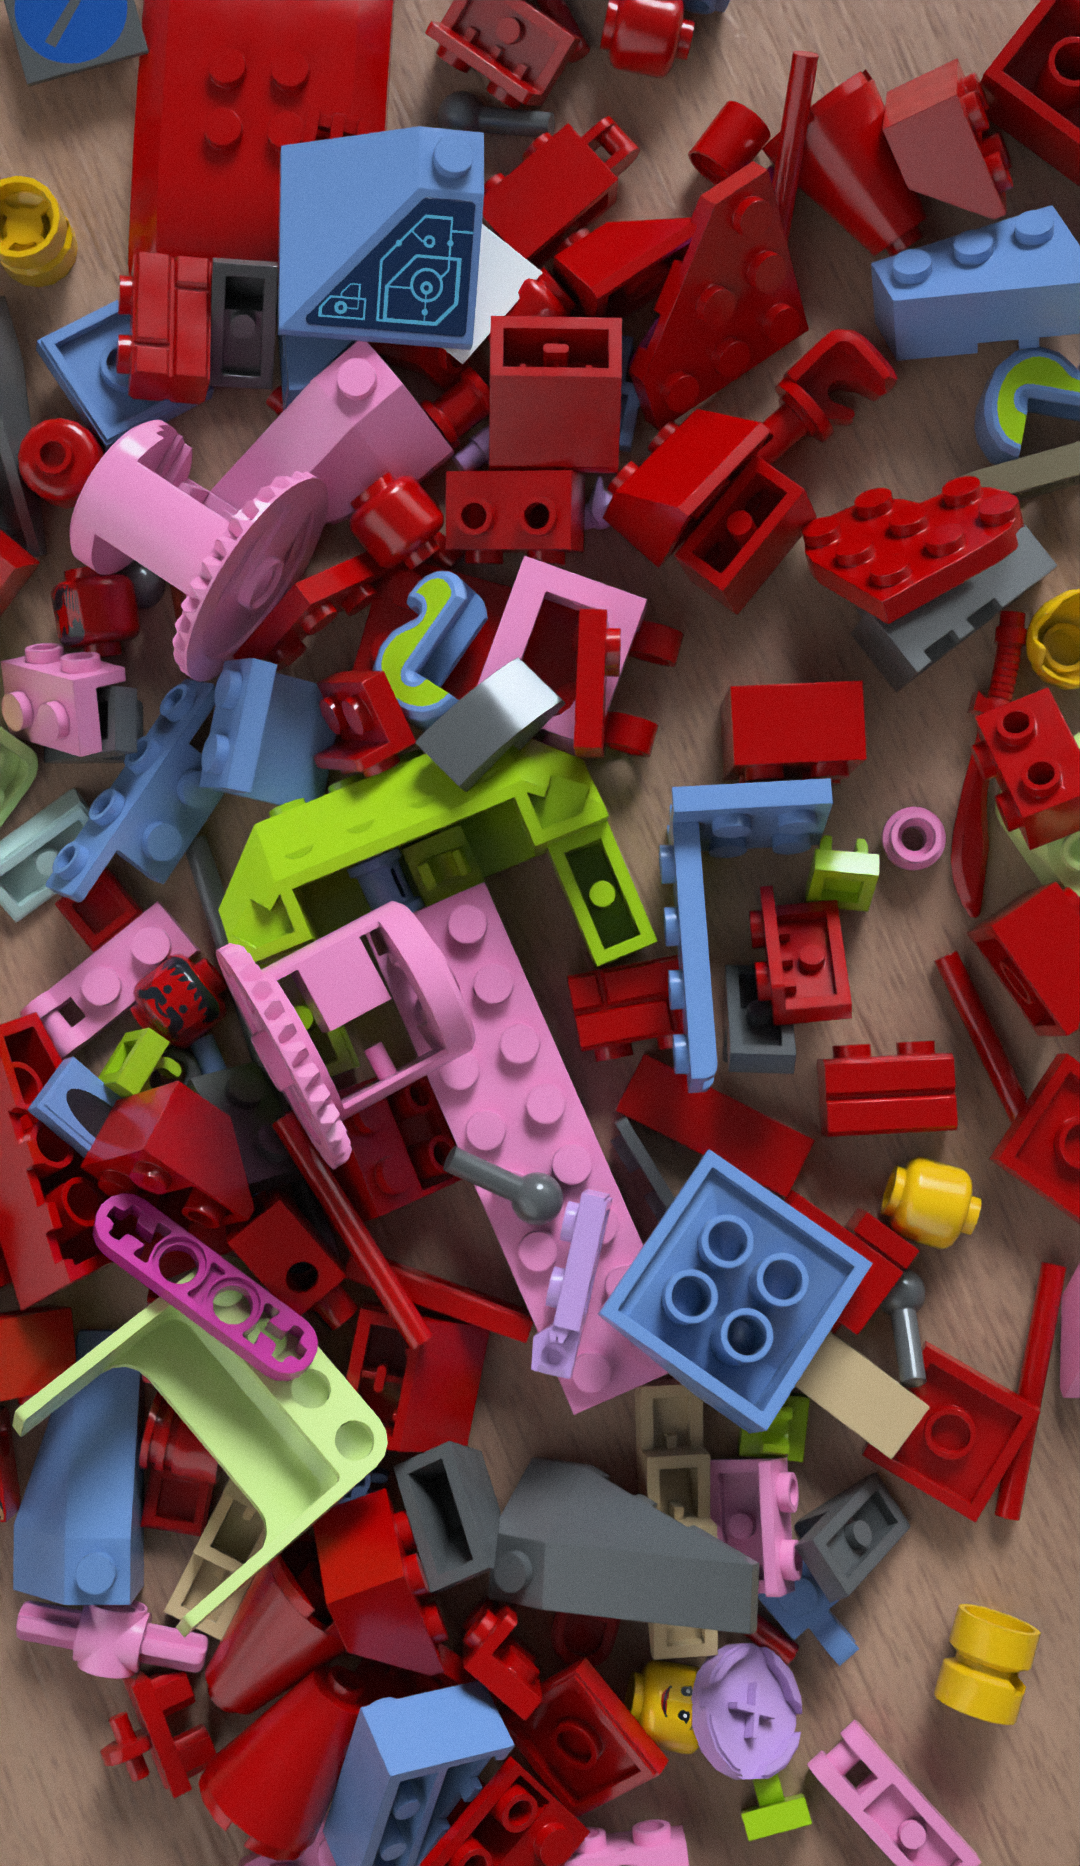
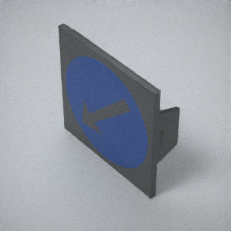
[4,0,149,87]

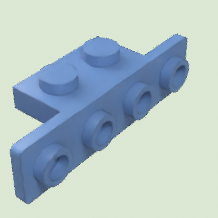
[46,679,224,902]

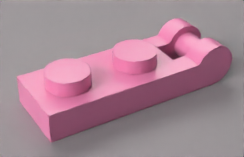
[20,901,201,1061]
[807,1719,981,1866]

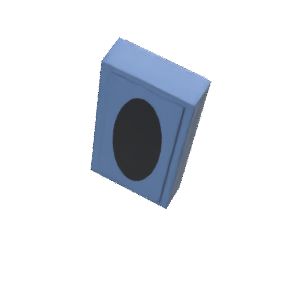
[28,1056,122,1158]

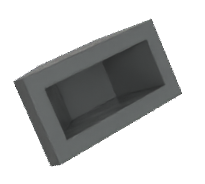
[393,1441,501,1594]

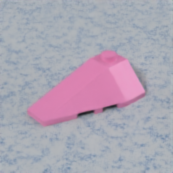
[210,341,455,525]

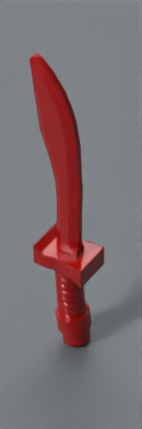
[950,611,1027,918]

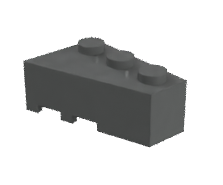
[850,524,1058,693]

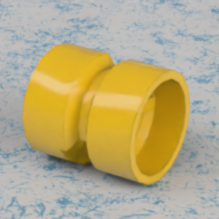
[0,176,78,288]
[934,1604,1041,1725]

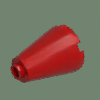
[762,69,927,257]
[205,1533,346,1715]
[198,1665,369,1861]

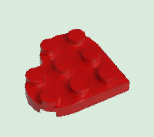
[801,476,1024,624]

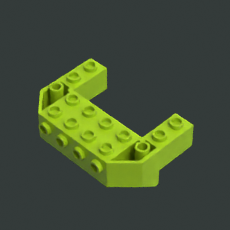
[218,739,658,1079]

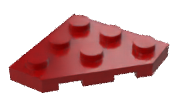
[629,161,809,431]

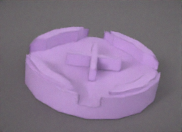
[691,1643,802,1780]

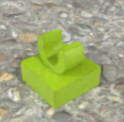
[401,823,486,907]
[805,835,879,912]
[98,1028,182,1098]
[737,1392,810,1462]
[740,1773,812,1841]

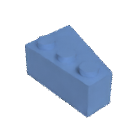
[871,205,1080,361]

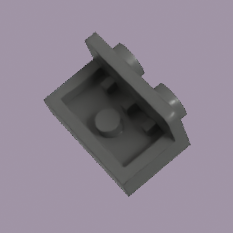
[186,1061,304,1196]

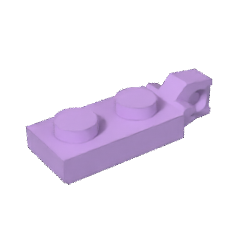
[531,1189,612,1379]

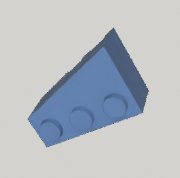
[323,1681,515,1866]

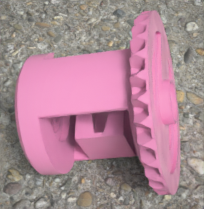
[69,420,328,682]
[216,901,475,1169]

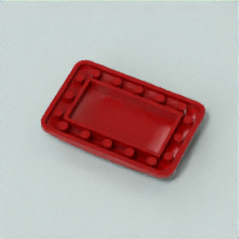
[128,0,395,289]

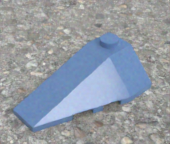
[13,1329,145,1605]

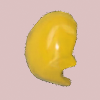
[1026,589,1080,690]

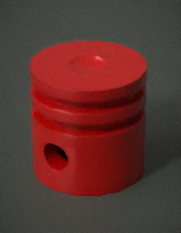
[139,1392,223,1485]

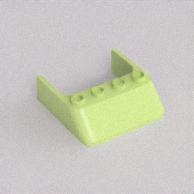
[12,1255,388,1638]

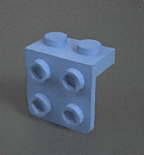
[199,658,336,806]

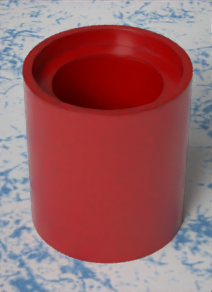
[688,101,771,185]

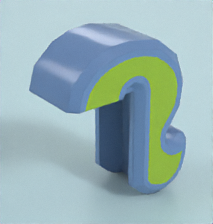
[974,346,1080,465]
[373,571,488,732]

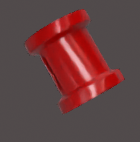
[419,366,490,450]

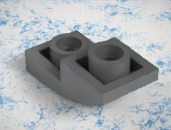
[415,657,566,792]

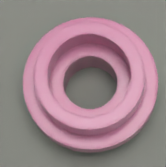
[881,807,946,871]

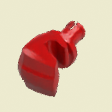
[757,328,898,465]

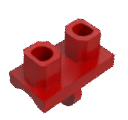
[100,1669,217,1799]

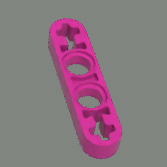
[93,1193,318,1381]

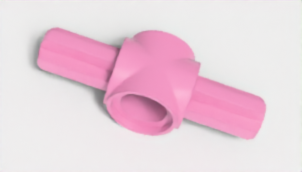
[16,1600,209,1679]

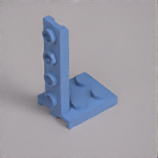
[659,778,833,1093]

